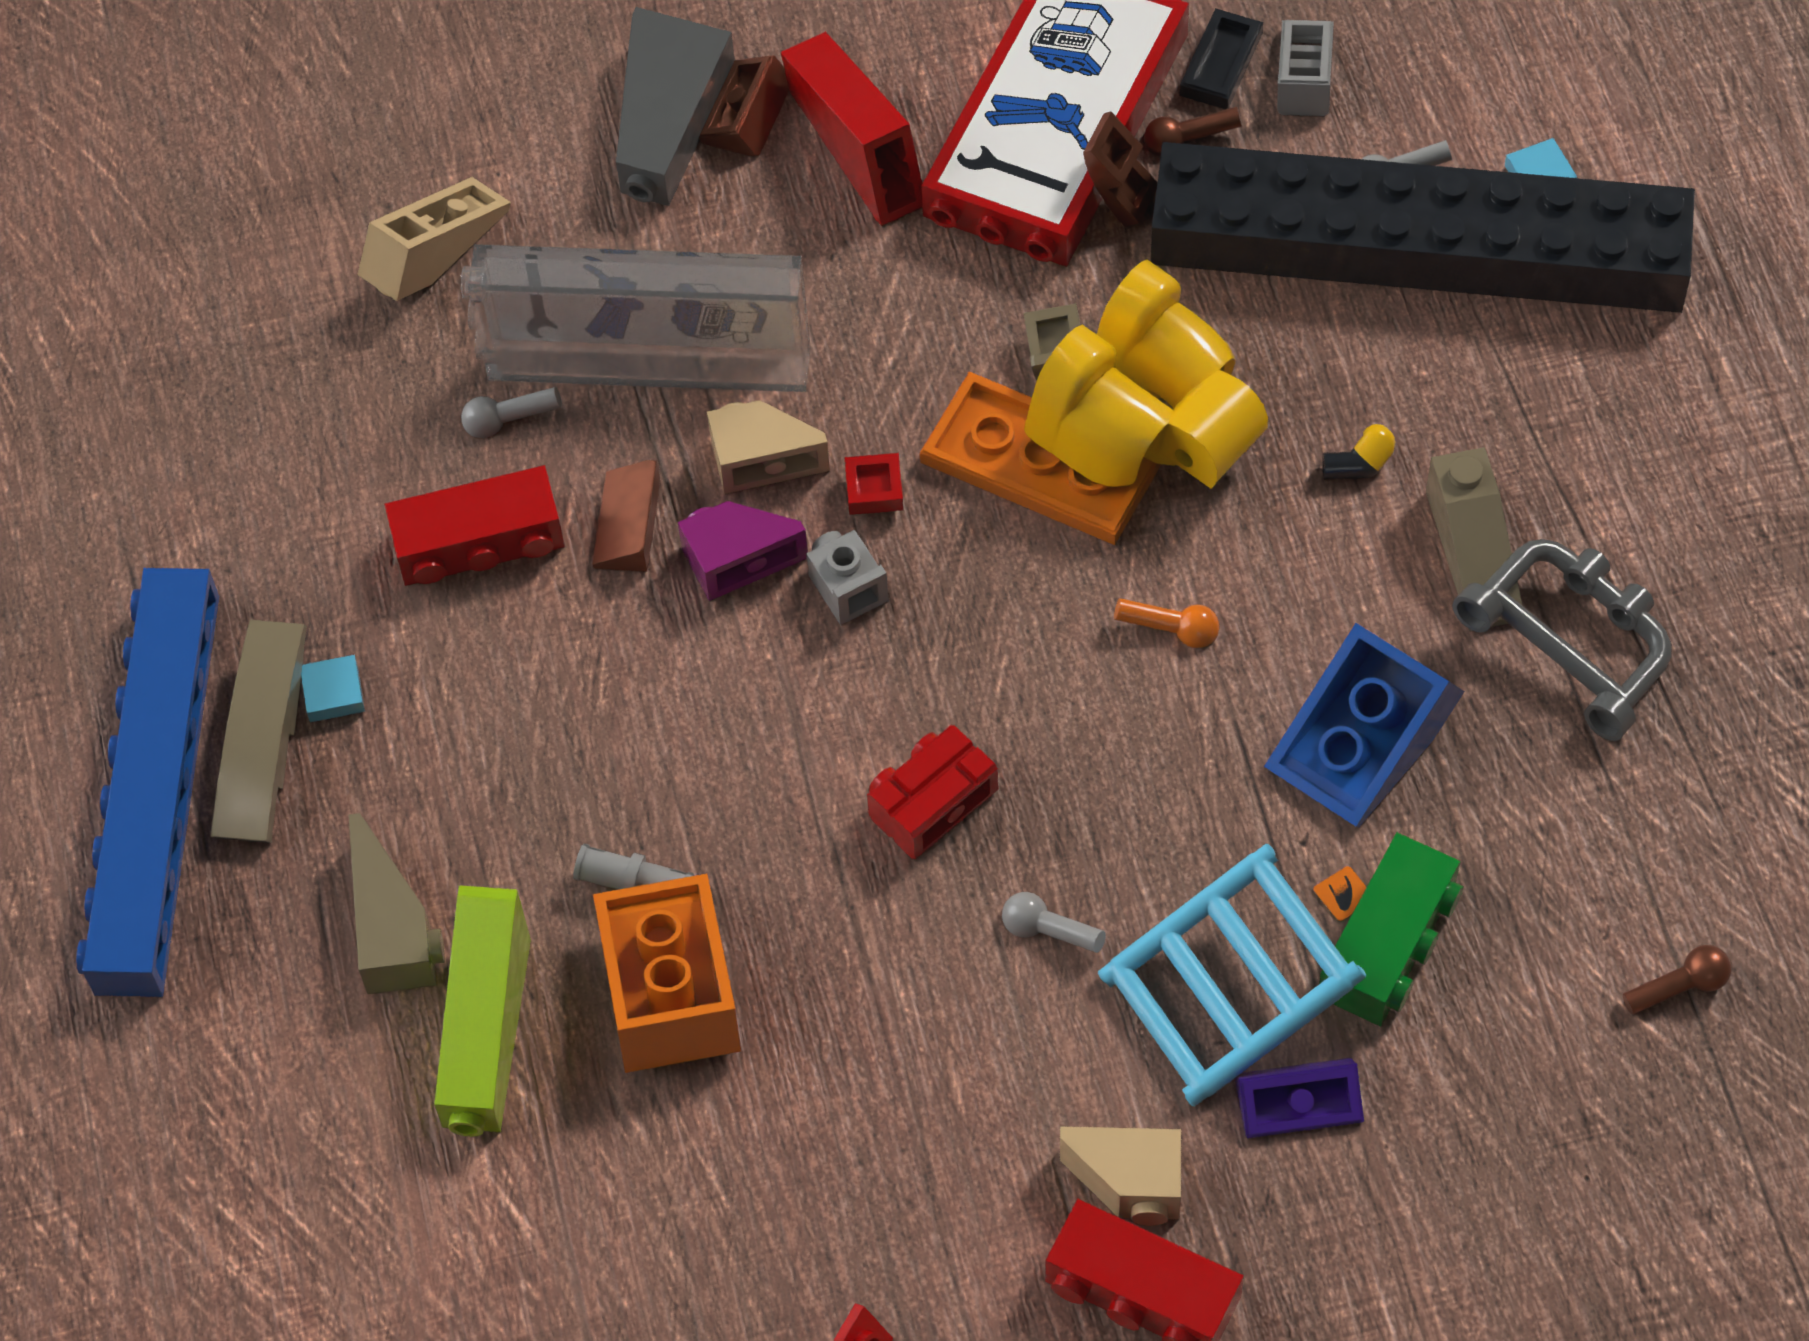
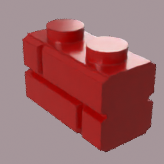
[867,725,999,859]

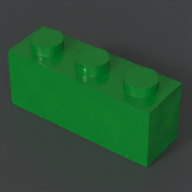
[1319,832,1464,1027]

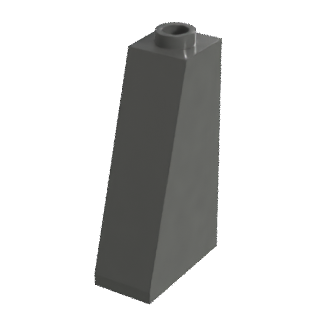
[616,7,735,206]

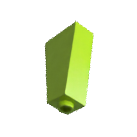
[434,885,531,1137]

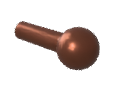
[1144,107,1242,156]
[1622,945,1732,1015]

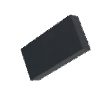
[1179,8,1264,110]

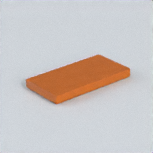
[920,371,1161,545]

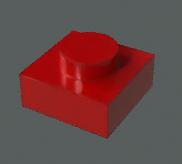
[844,453,904,515]

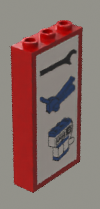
[921,0,1189,267]

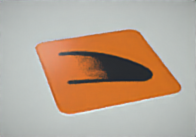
[1313,866,1367,921]

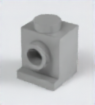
[806,530,889,625]

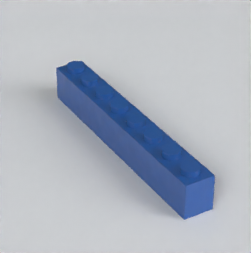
[76,568,219,997]

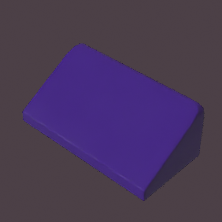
[1235,1058,1364,1138]

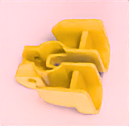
[1024,259,1268,489]

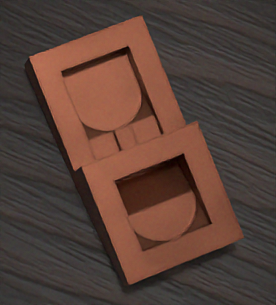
[1083,111,1157,227]

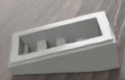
[1277,20,1334,116]

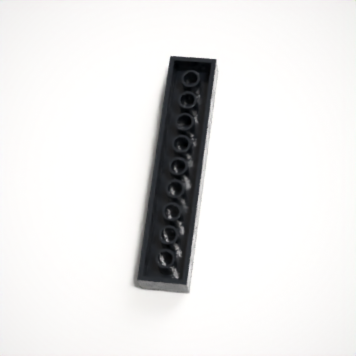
[1151,142,1695,313]

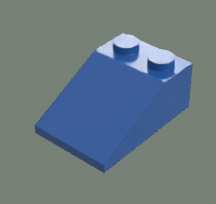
[1264,623,1465,828]

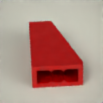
[780,31,922,226]

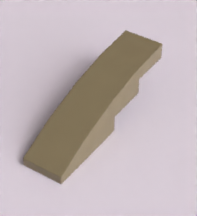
[211,620,307,843]

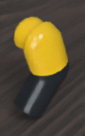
[1322,424,1395,480]

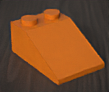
[593,873,741,1073]

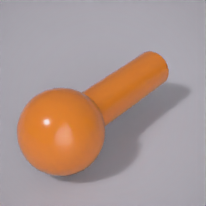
[1114,598,1220,648]

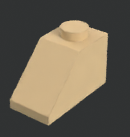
[707,400,830,494]
[1060,1127,1181,1226]

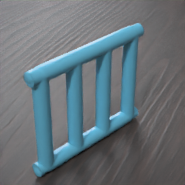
[1098,844,1366,1107]

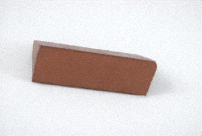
[699,55,789,156]
[592,460,661,572]

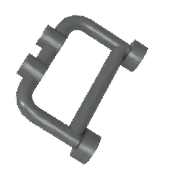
[1452,539,1672,741]

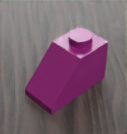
[678,501,808,601]

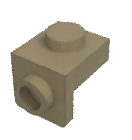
[1024,303,1081,380]

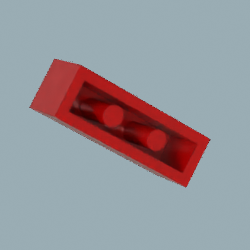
[384,465,565,586]
[1045,1198,1244,1341]

